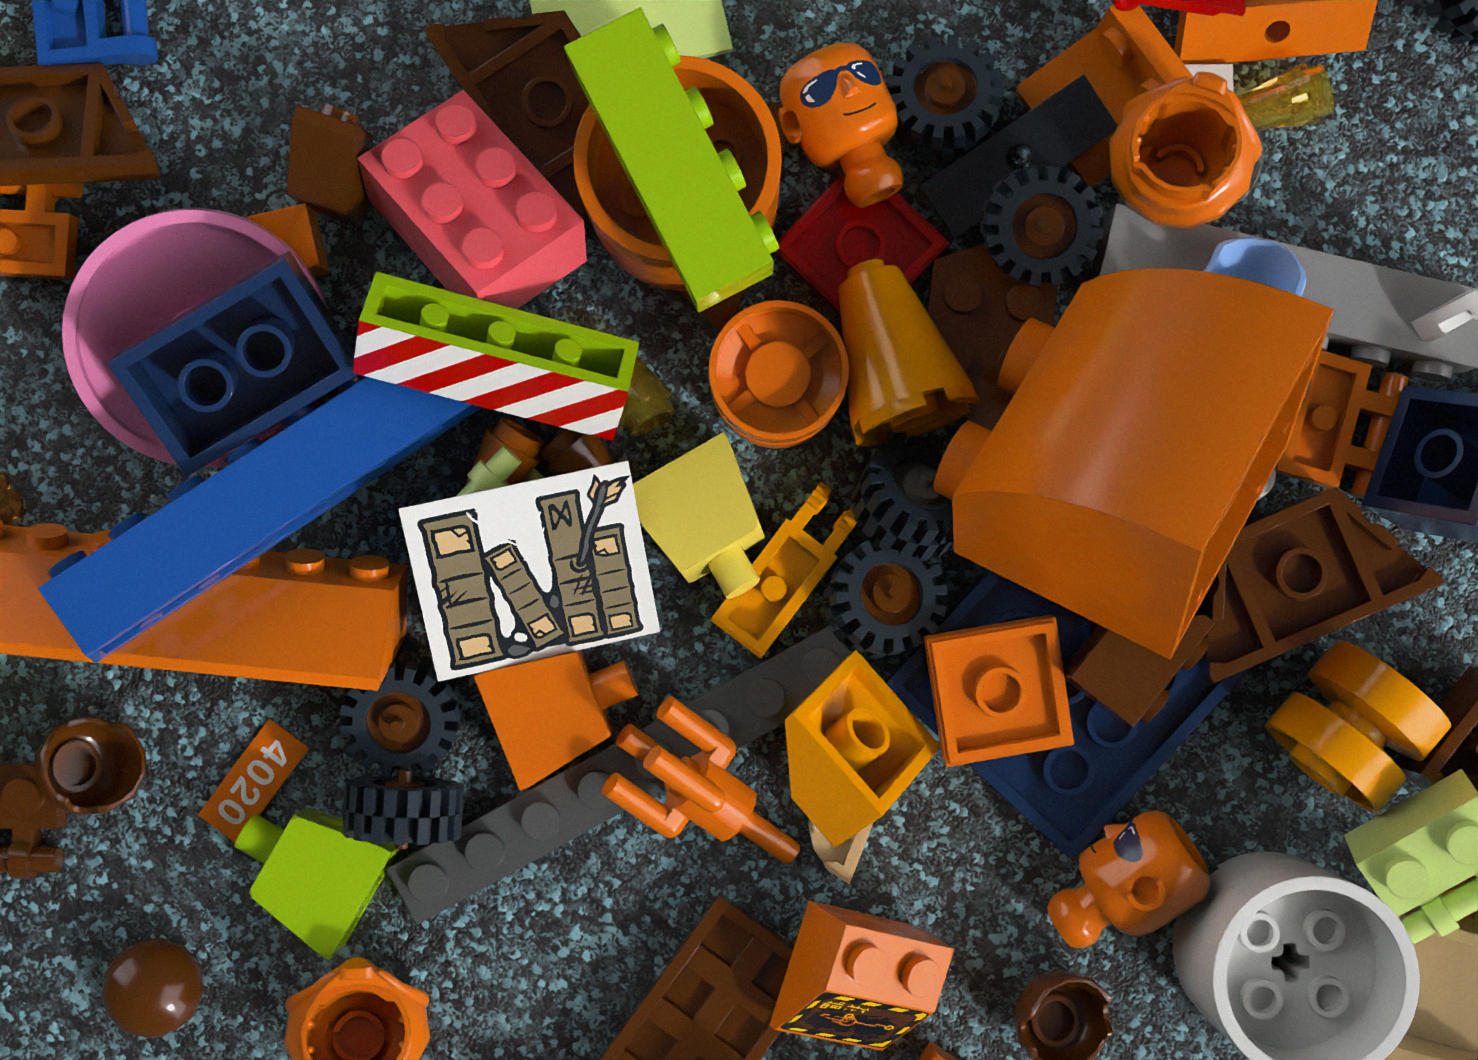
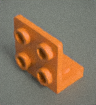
[1015,4,1193,188]

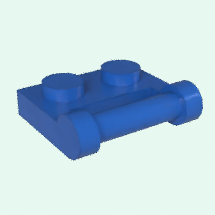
[32,0,158,65]

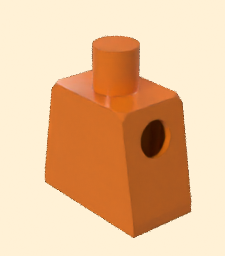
[474,650,639,791]

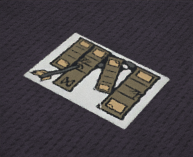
[399,461,660,682]

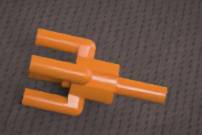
[602,696,800,864]

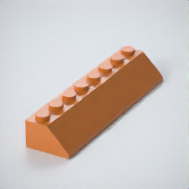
[0,520,408,691]

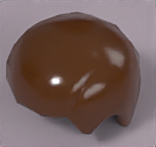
[35,716,146,815]
[101,938,205,1038]
[1014,970,1113,1060]

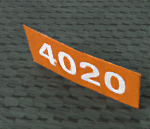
[198,718,310,843]

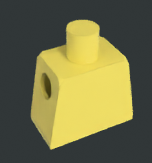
[633,432,766,599]

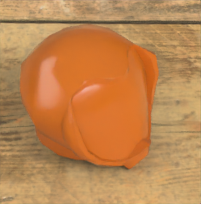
[1109,71,1263,229]
[283,955,431,1060]

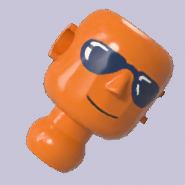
[779,42,903,208]
[1047,810,1211,948]

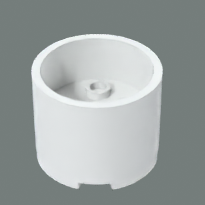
[1173,852,1420,1060]

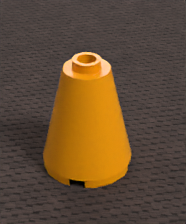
[838,259,980,447]

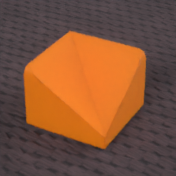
[245,203,330,277]

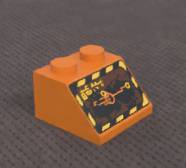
[769,900,954,1051]

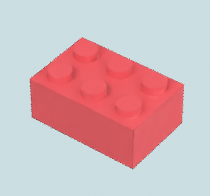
[357,90,587,309]

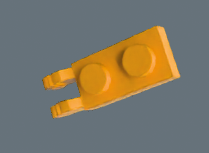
[710,482,858,659]

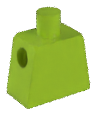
[234,807,400,960]

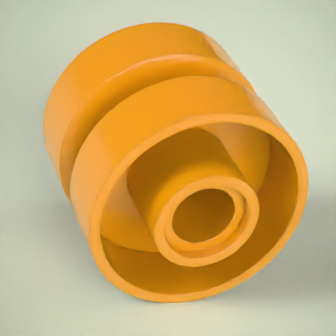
[1265,640,1451,814]

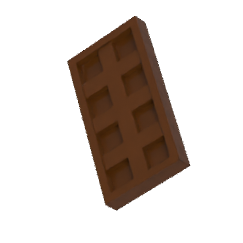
[598,892,794,1060]

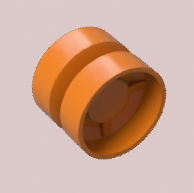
[709,300,849,449]

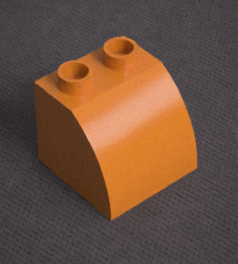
[934,268,1335,660]

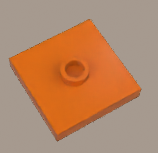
[923,614,1074,767]

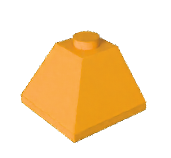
[785,650,940,848]

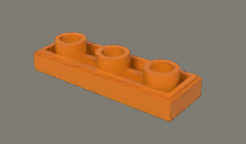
[1174,0,1378,64]

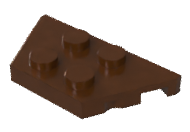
[424,10,589,217]
[0,63,161,186]
[926,243,1059,431]
[1203,487,1444,683]

